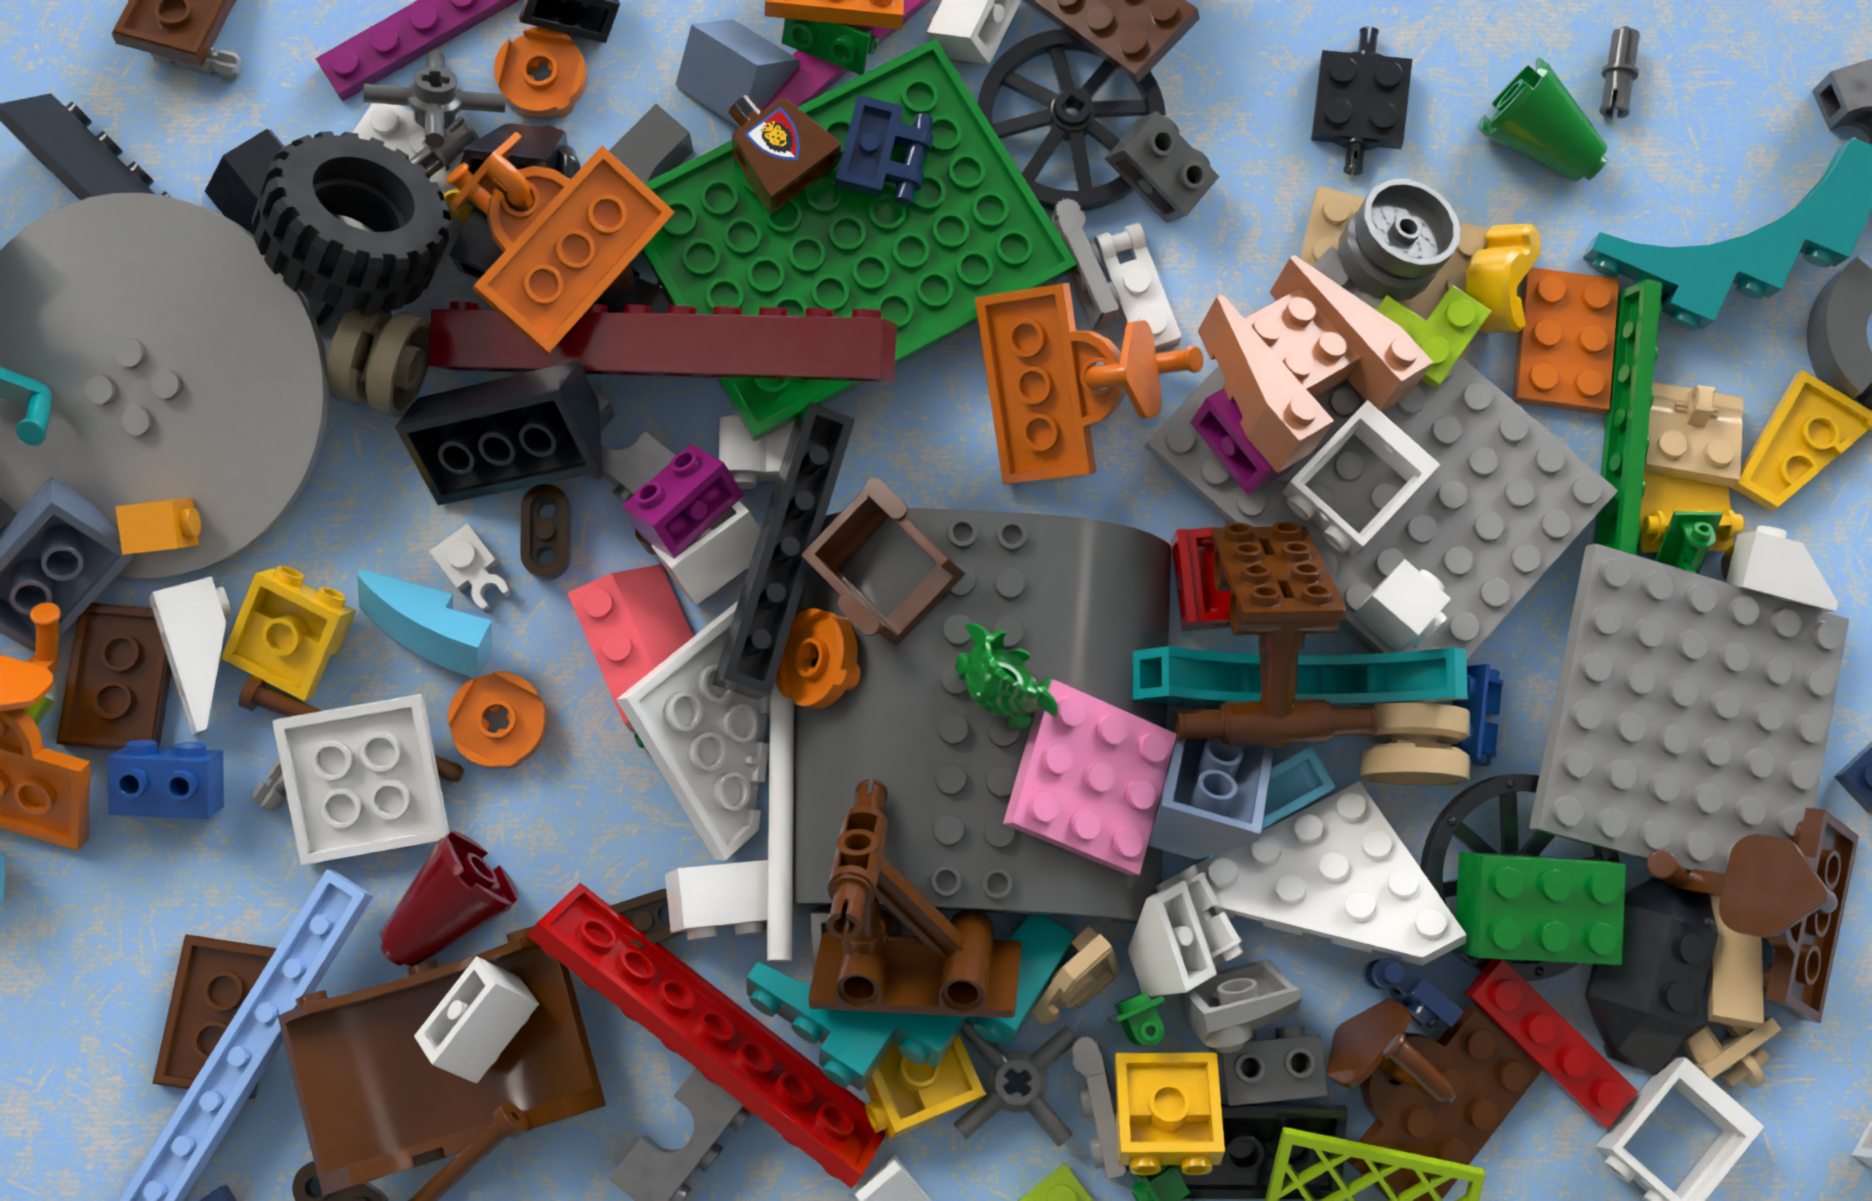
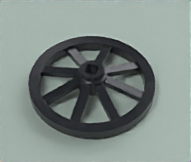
[977,29,1166,211]
[1420,774,1620,981]

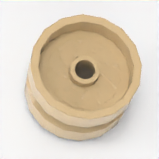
[1360,703,1470,786]

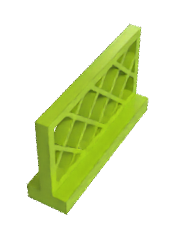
[1265,1127,1486,1201]

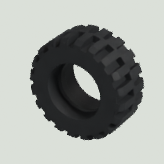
[252,131,452,315]

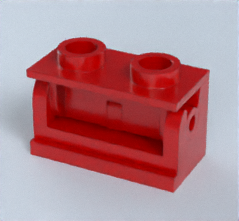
[1171,527,1231,631]

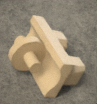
[1682,1017,1782,1089]

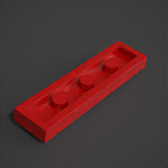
[1463,959,1638,1129]

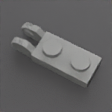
[1050,198,1120,332]
[1071,1035,1128,1179]

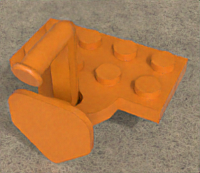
[446,132,675,355]
[975,283,1203,484]
[0,602,91,850]

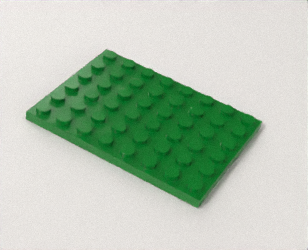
[641,38,1078,442]

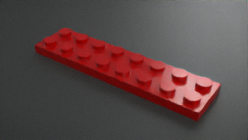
[528,882,886,1189]

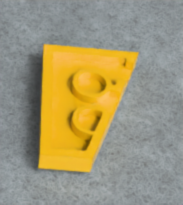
[1731,370,1872,511]

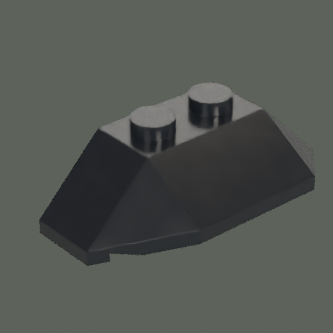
[1585,876,1719,1075]

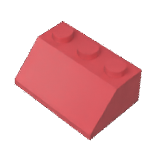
[567,564,694,732]

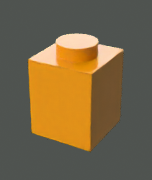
[115,498,201,555]

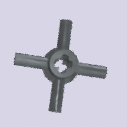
[364,50,506,148]
[954,1022,1077,1147]

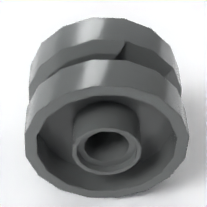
[1338,178,1460,301]

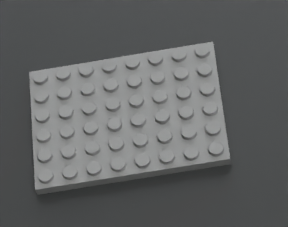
[1145,246,1618,659]

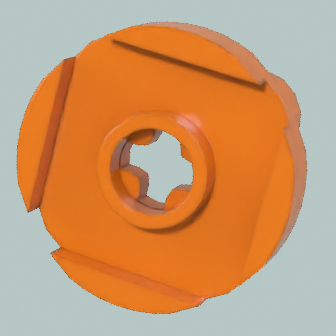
[494,27,588,118]
[775,608,860,709]
[448,671,548,769]

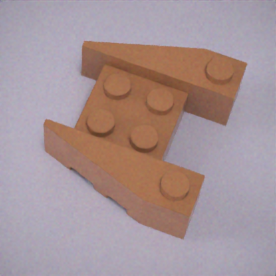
[1198,255,1433,473]

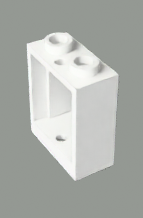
[1282,400,1440,557]
[1595,1057,1764,1201]

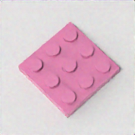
[1003,679,1177,876]

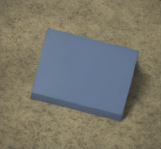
[676,19,801,128]

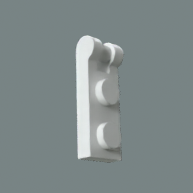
[1094,222,1182,351]

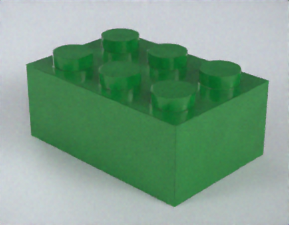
[1454,852,1626,965]

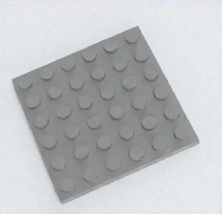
[1529,544,1849,874]

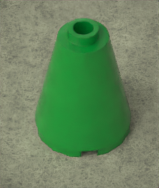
[1477,57,1607,181]

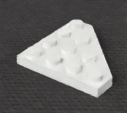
[616,601,770,860]
[1195,781,1466,966]

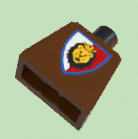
[728,94,841,215]

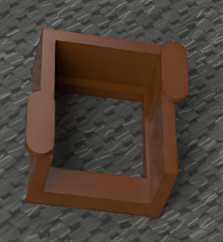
[801,478,966,646]

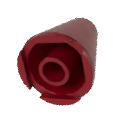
[380,831,518,967]

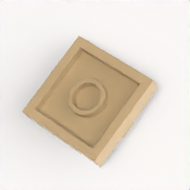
[1644,382,1744,487]

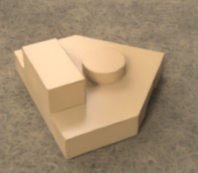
[1031,926,1121,1025]

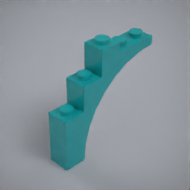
[1583,138,1872,330]
[1133,646,1468,710]
[746,915,1076,1091]

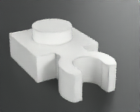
[429,523,511,612]

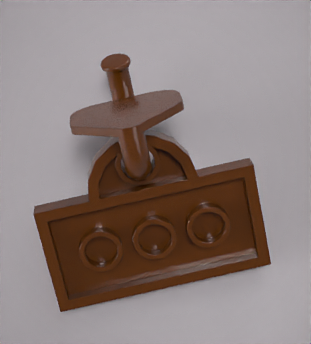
[1025,0,1200,84]
[1647,807,1859,1023]
[1327,999,1542,1201]

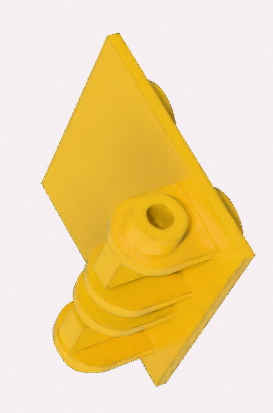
[1639,473,1744,553]

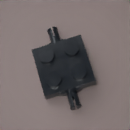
[1311,26,1413,175]

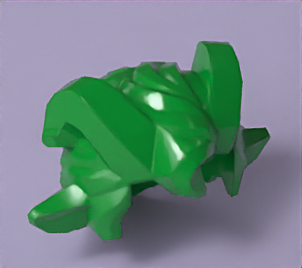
[954,623,1059,730]

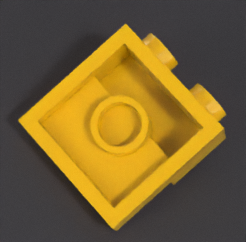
[220,565,356,701]
[865,1035,986,1141]
[1114,1053,1225,1175]

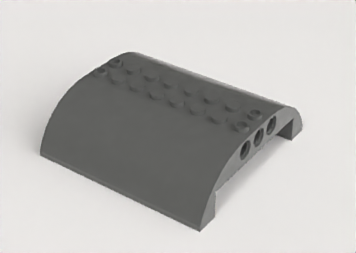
[793,508,1171,924]

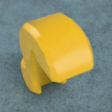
[1464,224,1541,333]

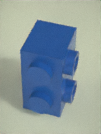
[108,740,224,819]

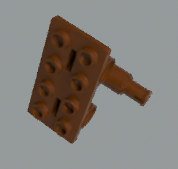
[1175,521,1378,748]
[808,779,1021,1018]

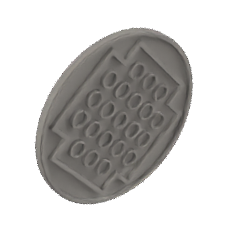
[0,193,329,579]

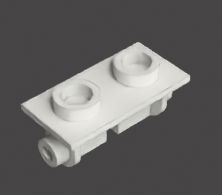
[1156,865,1243,967]

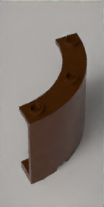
[278,926,606,1196]

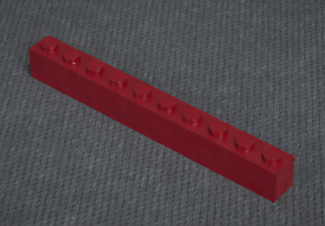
[428,301,897,383]

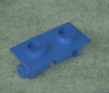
[1451,664,1504,766]

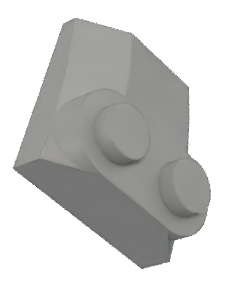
[1178,959,1302,1053]

